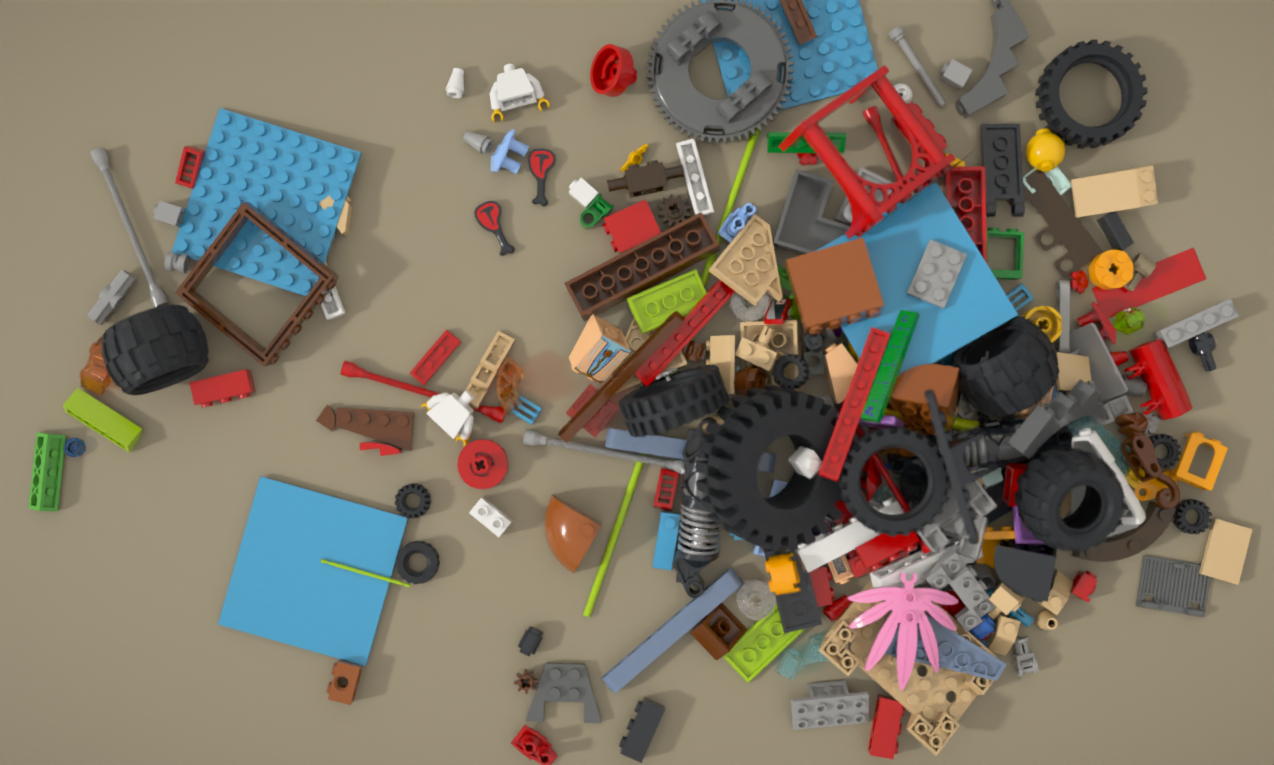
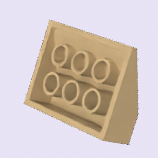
[740,320,803,392]

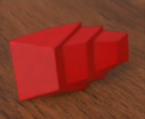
[1077,301,1116,345]
[860,457,882,501]
[511,725,558,765]

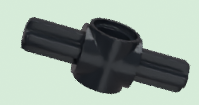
[1189,332,1216,372]
[801,333,825,352]

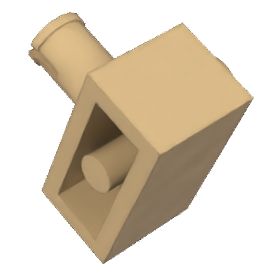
[735,325,782,371]
[987,581,1026,619]

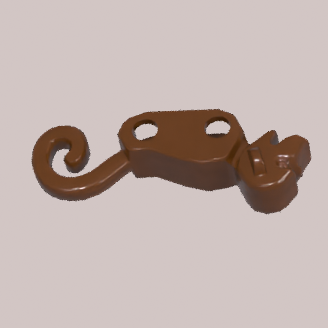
[1115,412,1180,509]

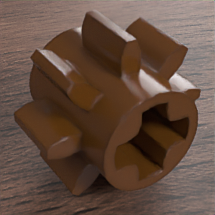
[682,340,707,363]
[514,669,538,694]

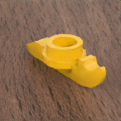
[620,144,649,172]

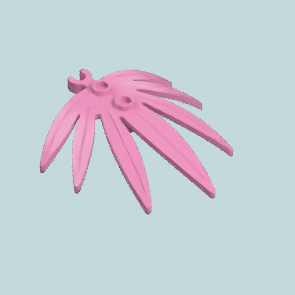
[847,572,958,690]

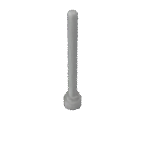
[888,25,946,107]

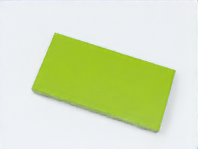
[626,269,707,334]
[723,603,804,683]

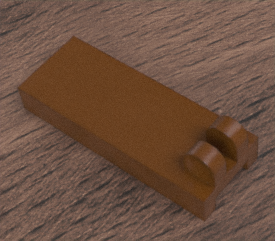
[779,0,817,46]

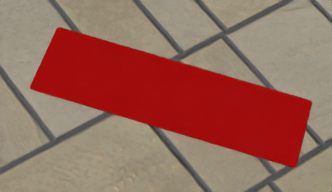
[1092,248,1206,318]

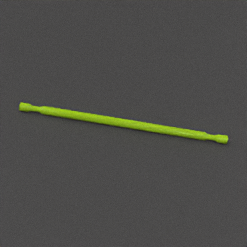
[321,559,411,588]

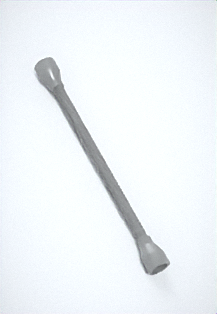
[90,148,169,308]
[523,429,684,474]

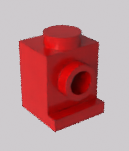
[1070,571,1097,603]

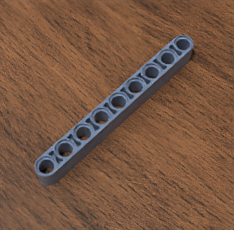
[605,428,776,473]
[601,568,744,694]

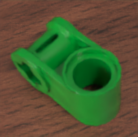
[580,193,614,230]

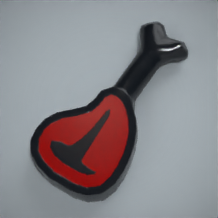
[528,149,556,207]
[474,201,515,256]

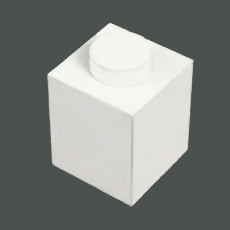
[569,178,599,209]
[788,446,822,478]

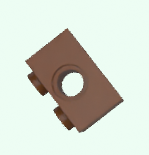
[327,659,363,705]

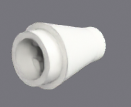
[445,68,464,98]

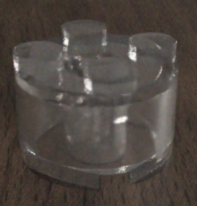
[730,291,770,322]
[735,578,776,620]

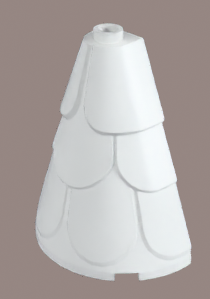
[1071,428,1146,525]

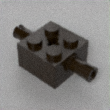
[607,160,684,198]

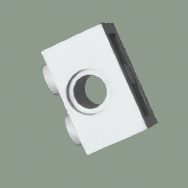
[469,497,513,537]

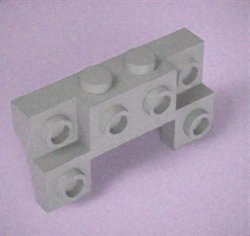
[916,472,997,554]
[909,500,988,560]
[924,547,997,632]

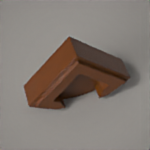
[316,405,336,431]

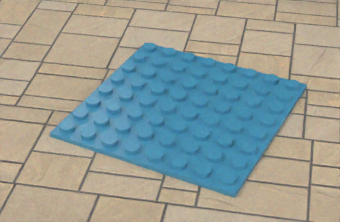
[702,0,878,111]
[172,108,362,296]
[816,183,1018,382]
[218,476,408,666]

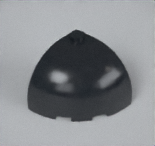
[994,539,1057,602]

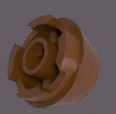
[734,365,768,397]

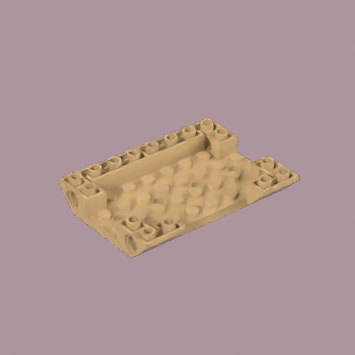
[818,579,999,756]

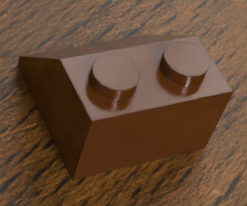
[690,603,747,661]

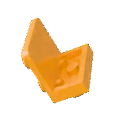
[976,526,1015,568]

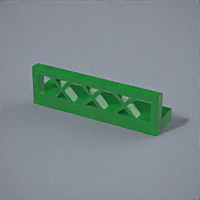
[766,132,846,153]

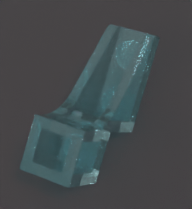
[775,634,829,680]

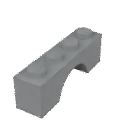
[1153,299,1239,348]

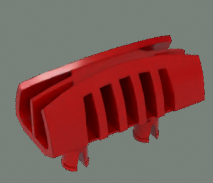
[1124,338,1193,420]

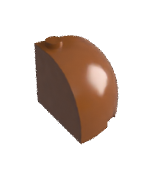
[889,364,959,437]
[544,494,602,574]

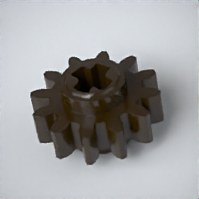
[658,194,692,228]

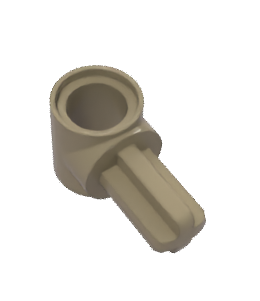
[1124,253,1156,291]

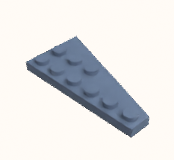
[884,614,1007,681]

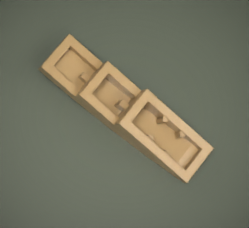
[466,331,515,409]

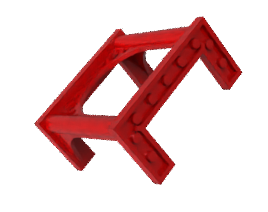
[779,65,956,239]

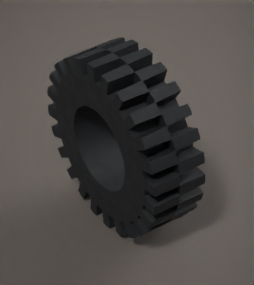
[695,385,855,551]

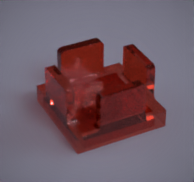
[566,384,620,438]

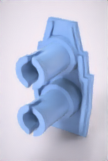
[490,129,529,174]
[717,203,757,243]

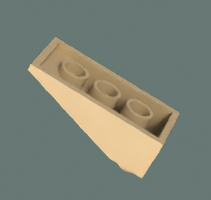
[1071,165,1158,217]

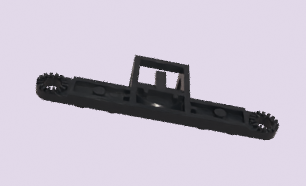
[924,389,998,545]

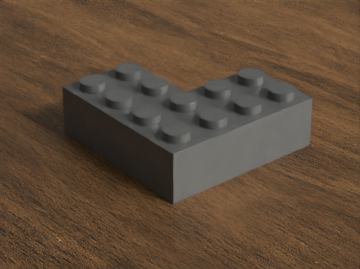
[773,169,851,255]

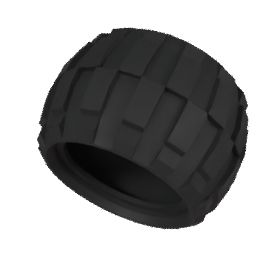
[101,304,209,395]
[952,316,1060,417]
[1015,447,1125,551]

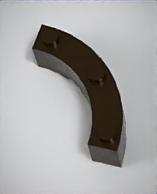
[1072,501,1176,562]

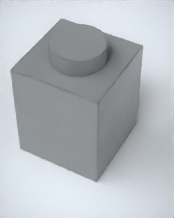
[939,59,972,90]
[153,200,186,228]

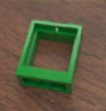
[986,228,1024,280]

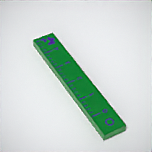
[861,310,920,423]

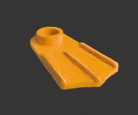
[1134,470,1177,501]

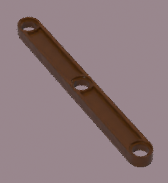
[558,311,685,442]

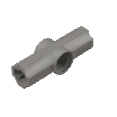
[87,269,137,325]

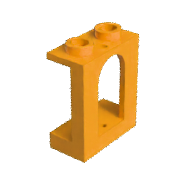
[1169,431,1228,491]

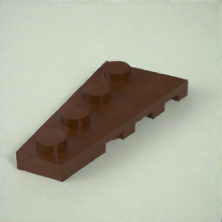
[336,407,414,451]

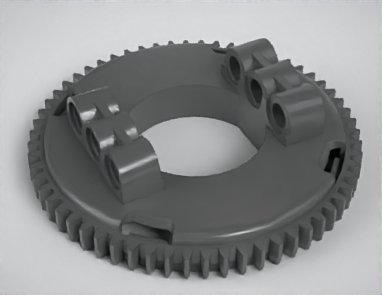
[646,0,794,144]

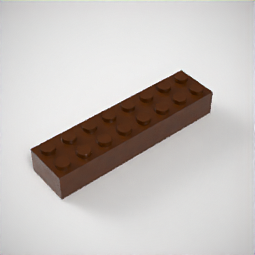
[564,212,720,321]

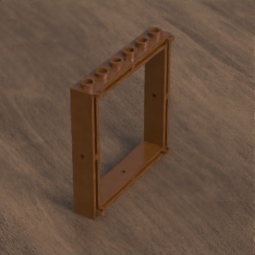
[175,202,339,366]

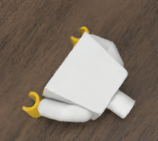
[490,64,549,122]
[421,390,474,446]

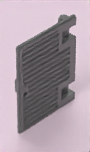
[1136,555,1211,617]

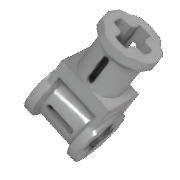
[1013,636,1039,677]

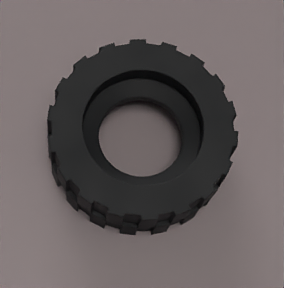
[396,541,440,584]

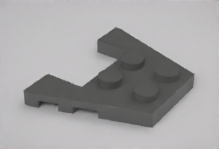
[526,663,601,723]

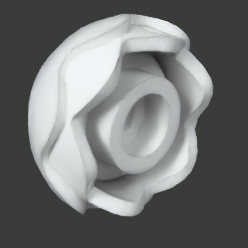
[894,83,913,105]

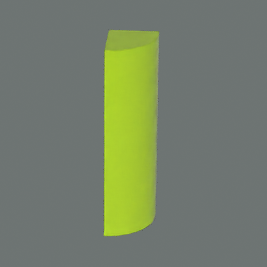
[63,388,142,453]

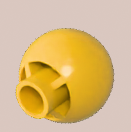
[1026,128,1065,172]

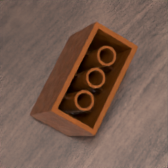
[786,238,884,335]

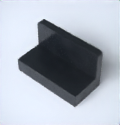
[1096,211,1134,251]

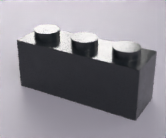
[619,697,665,763]

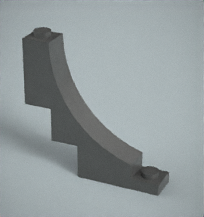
[955,0,1030,119]

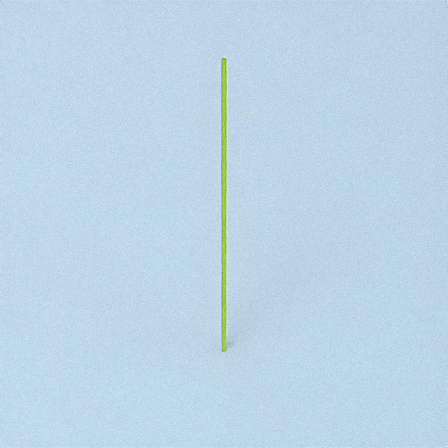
[583,125,762,617]

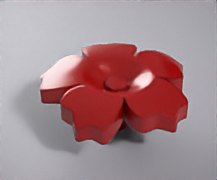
[796,153,818,166]
[1070,270,1089,294]

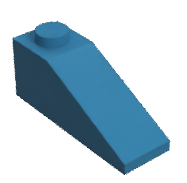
[652,511,680,570]

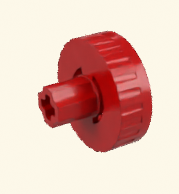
[590,44,637,97]
[457,439,509,489]

